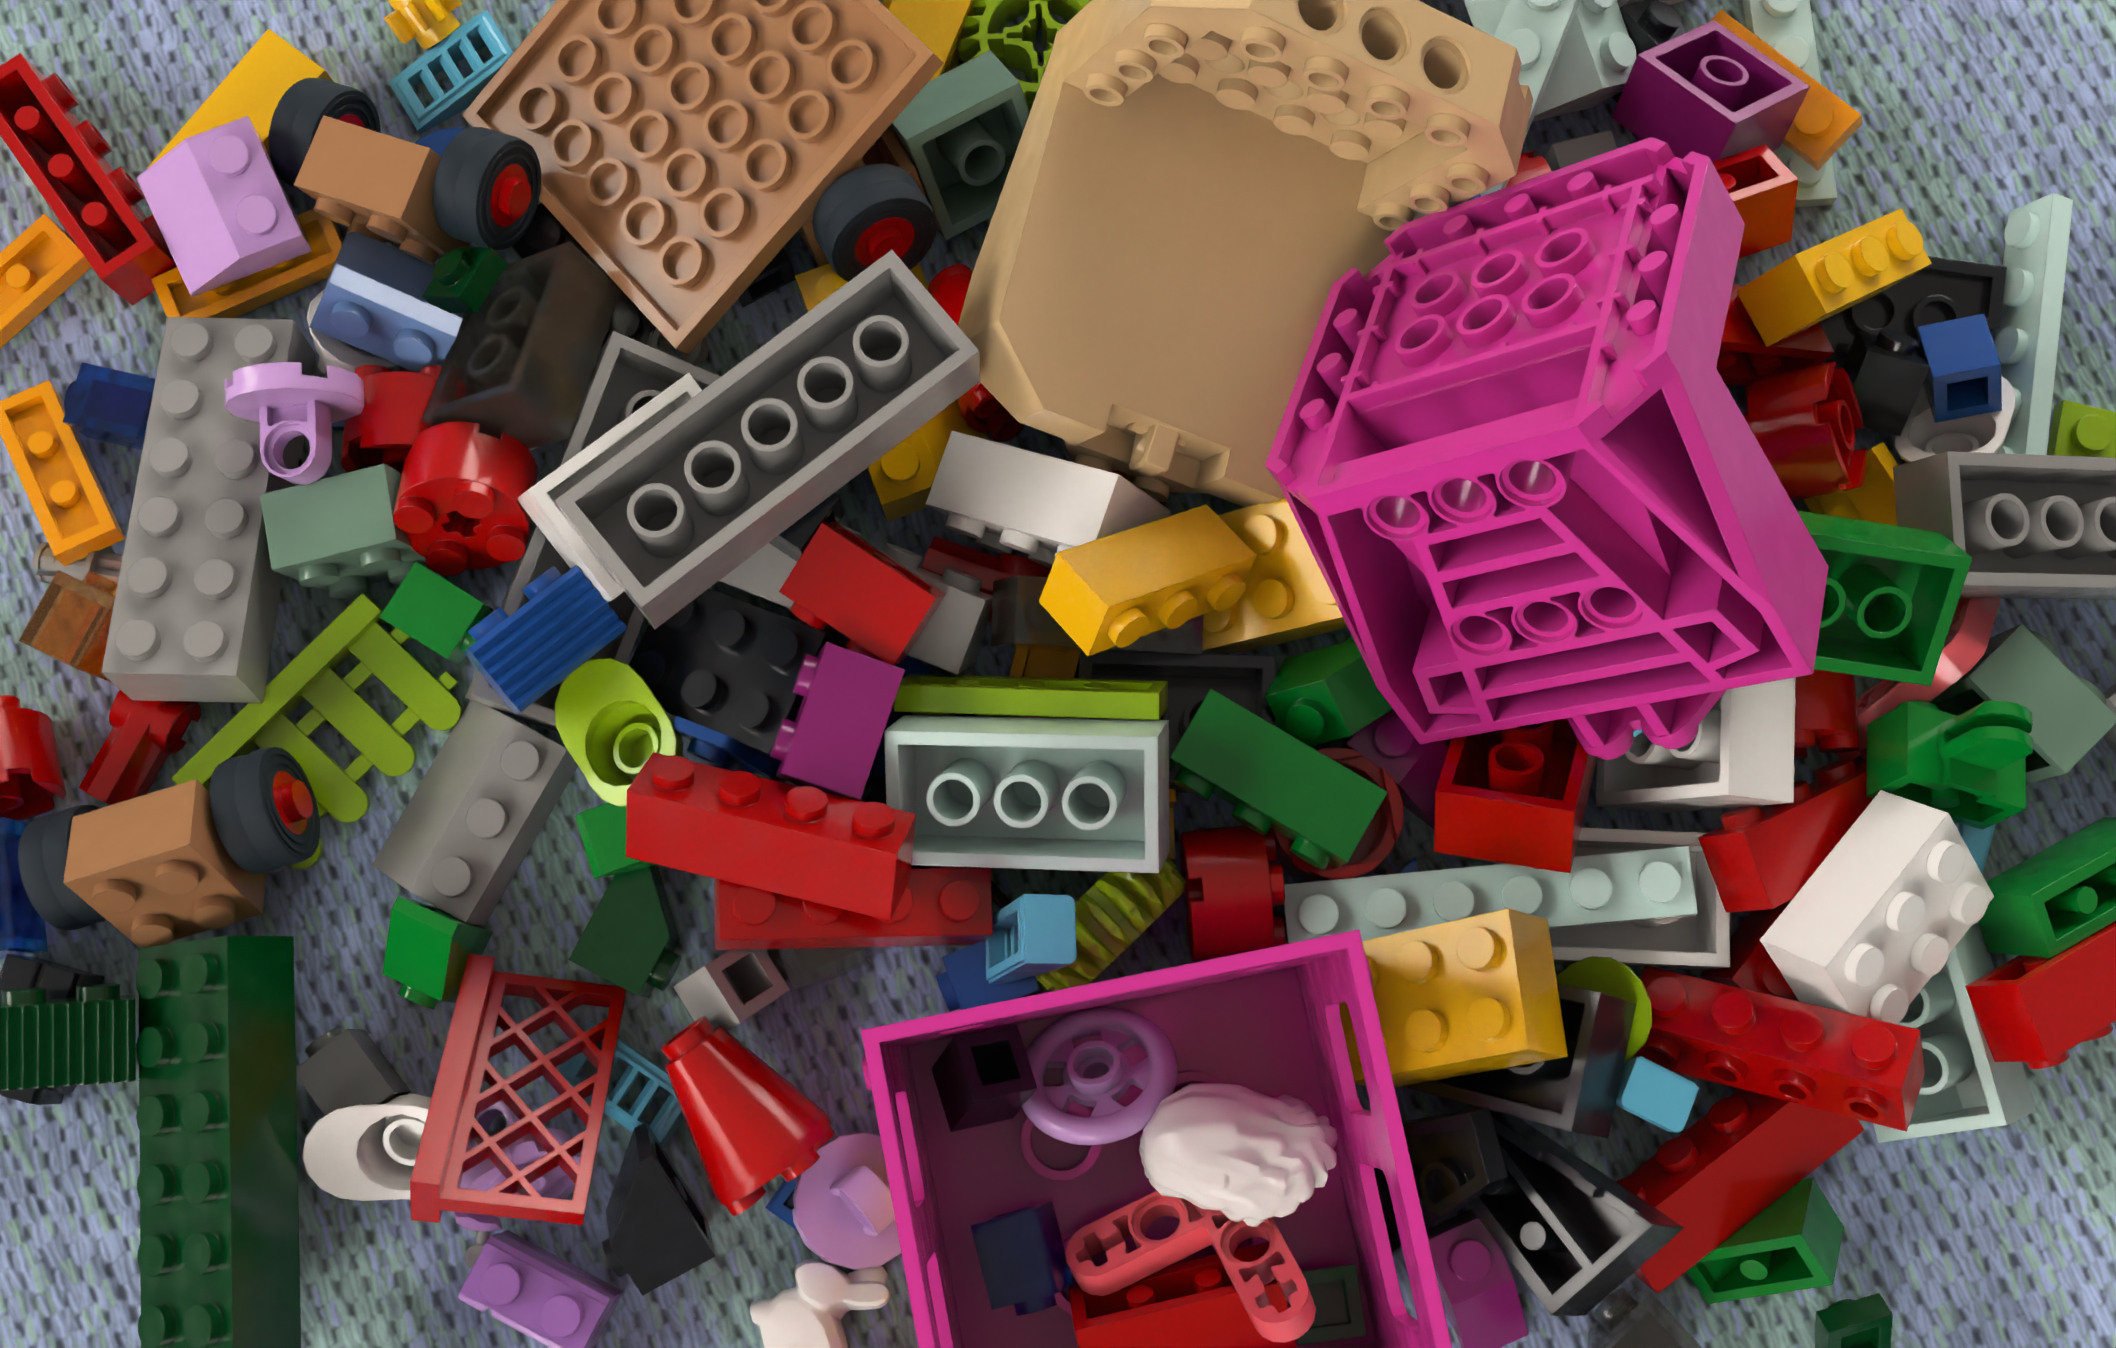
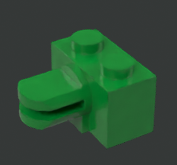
[1866,701,2033,830]

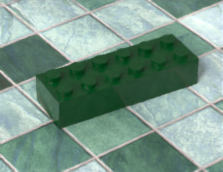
[136,936,301,1348]

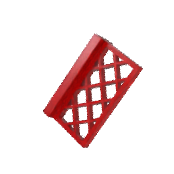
[410,954,626,1225]

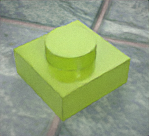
[2047,400,2116,458]

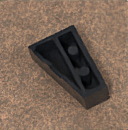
[1468,1106,1684,1316]

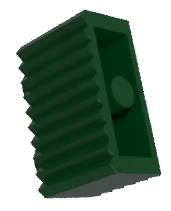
[0,983,136,1091]

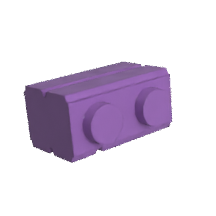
[458,1230,624,1348]

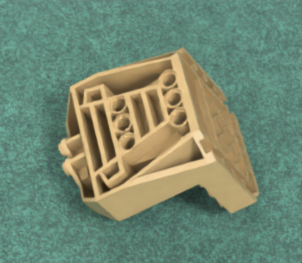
[958,0,1533,507]

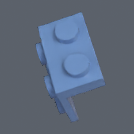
[309,232,463,373]

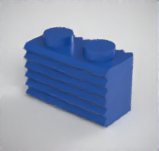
[464,566,627,715]

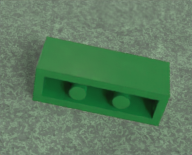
[1169,689,1387,870]
[1978,817,2116,958]

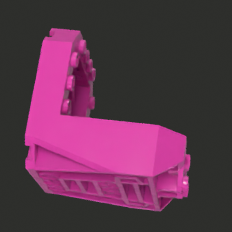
[1265,137,1829,760]

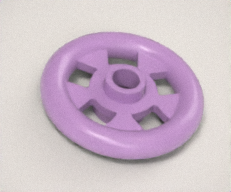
[1022,1008,1178,1145]

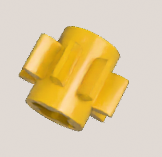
[384,0,463,50]

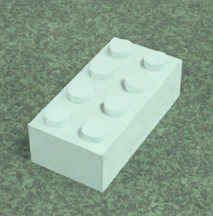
[884,715,1170,873]

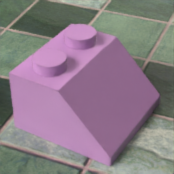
[136,116,312,297]

